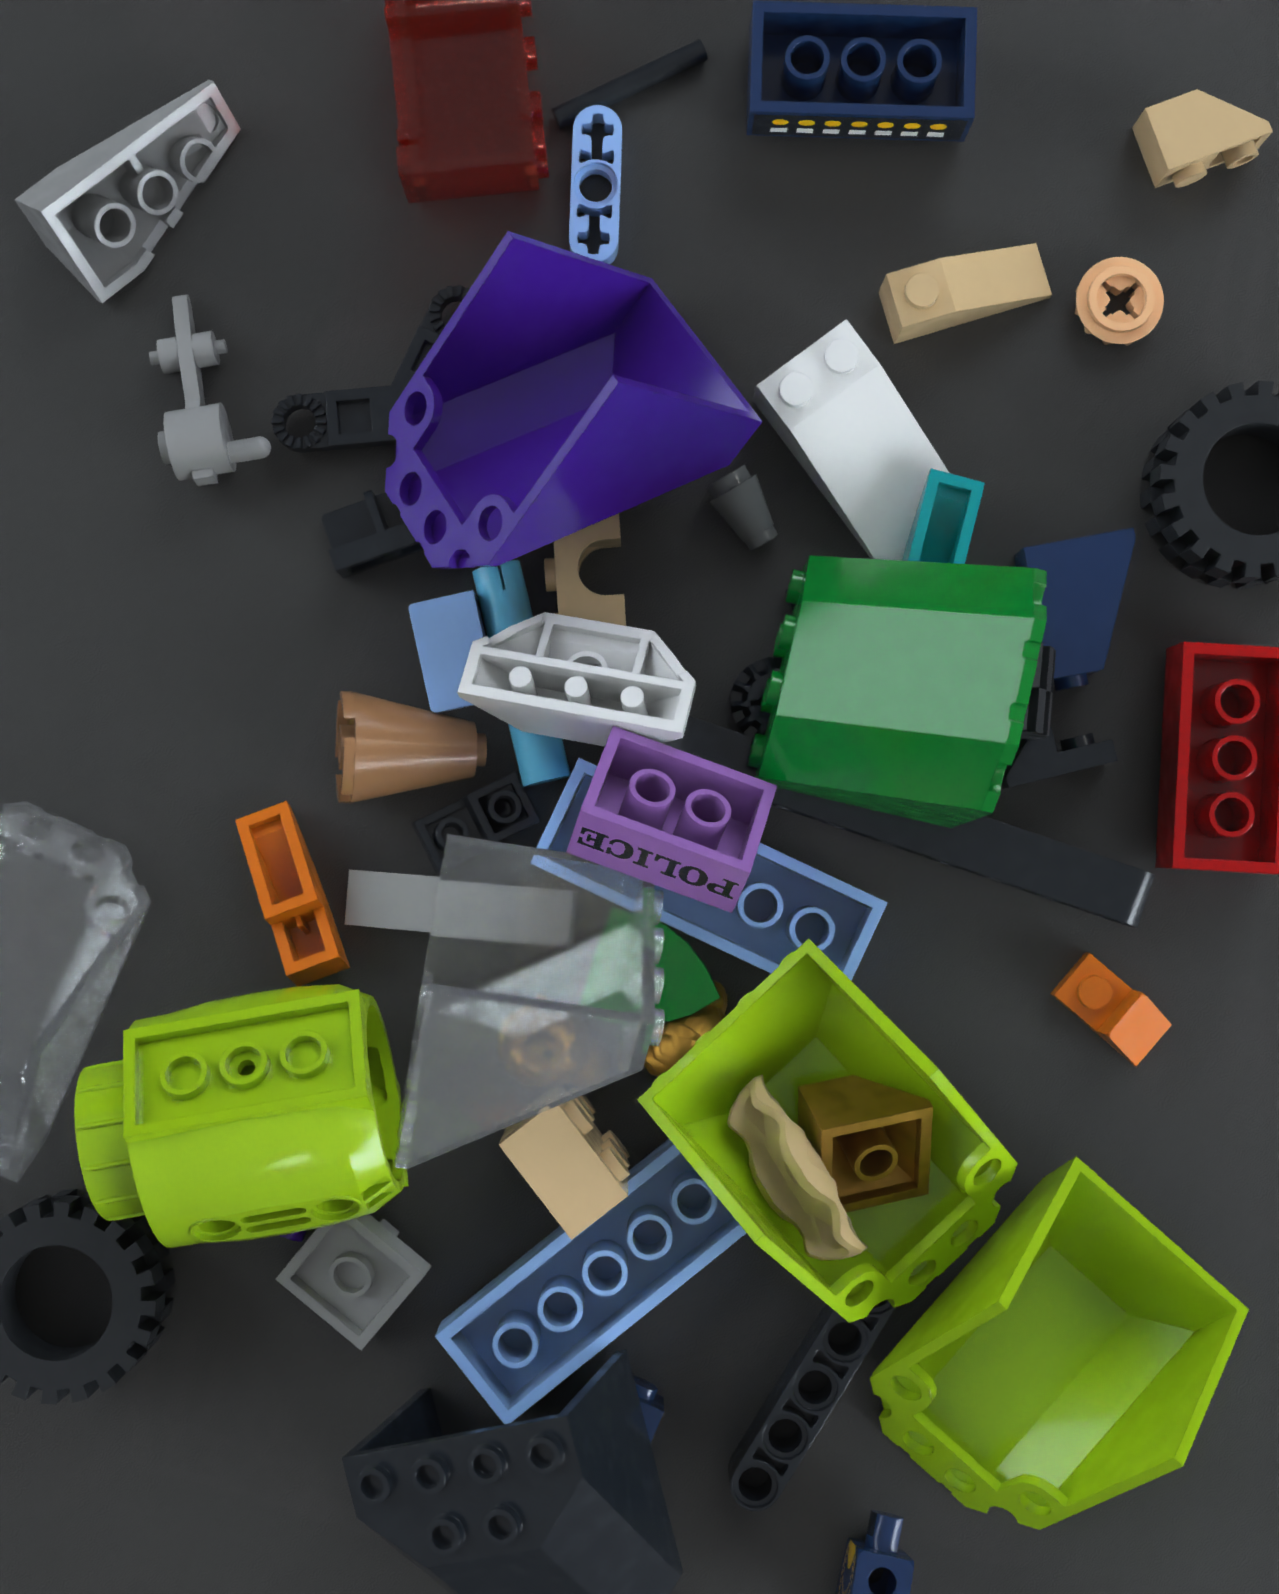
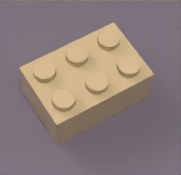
[499,1084,630,1240]

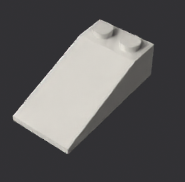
[753,319,949,561]

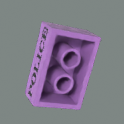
[566,726,777,913]

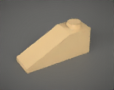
[878,243,1052,344]

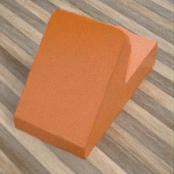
[1050,952,1172,1066]

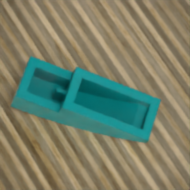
[902,468,985,564]

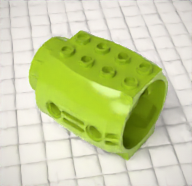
[74,984,409,1248]

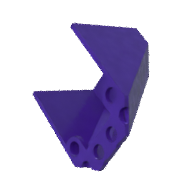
[385,231,763,569]

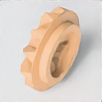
[1074,257,1164,346]

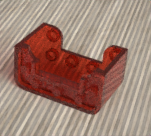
[384,0,549,204]

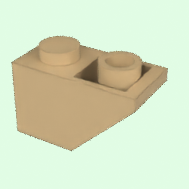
[1132,89,1273,188]

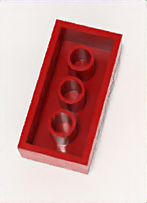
[1155,641,1279,875]

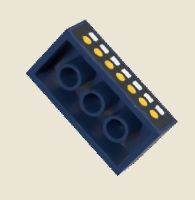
[746,0,977,142]

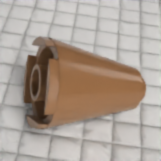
[335,691,487,803]

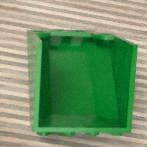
[747,555,1047,828]

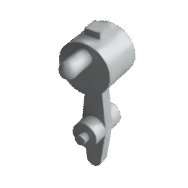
[149,294,271,487]

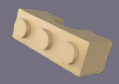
[544,513,626,626]

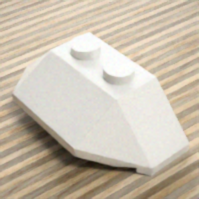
[457,612,696,747]

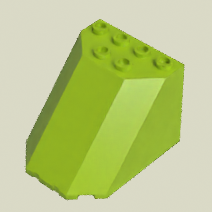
[637,938,1018,1323]
[870,1156,1249,1530]

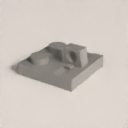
[275,1214,432,1351]

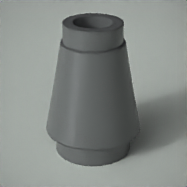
[707,464,778,551]

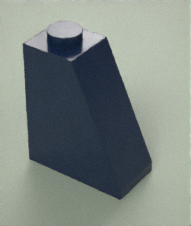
[1014,528,1136,691]

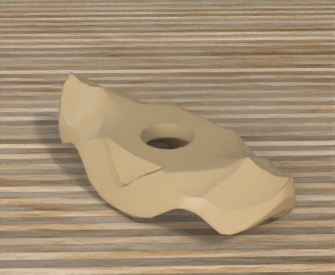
[727,1074,868,1260]

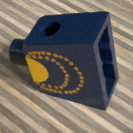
[835,1510,914,1594]

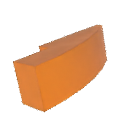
[235,801,350,986]

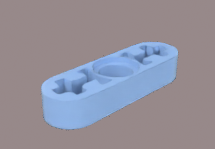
[569,105,622,264]

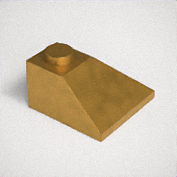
[798,1075,933,1213]

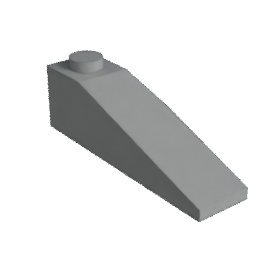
[14,80,241,303]

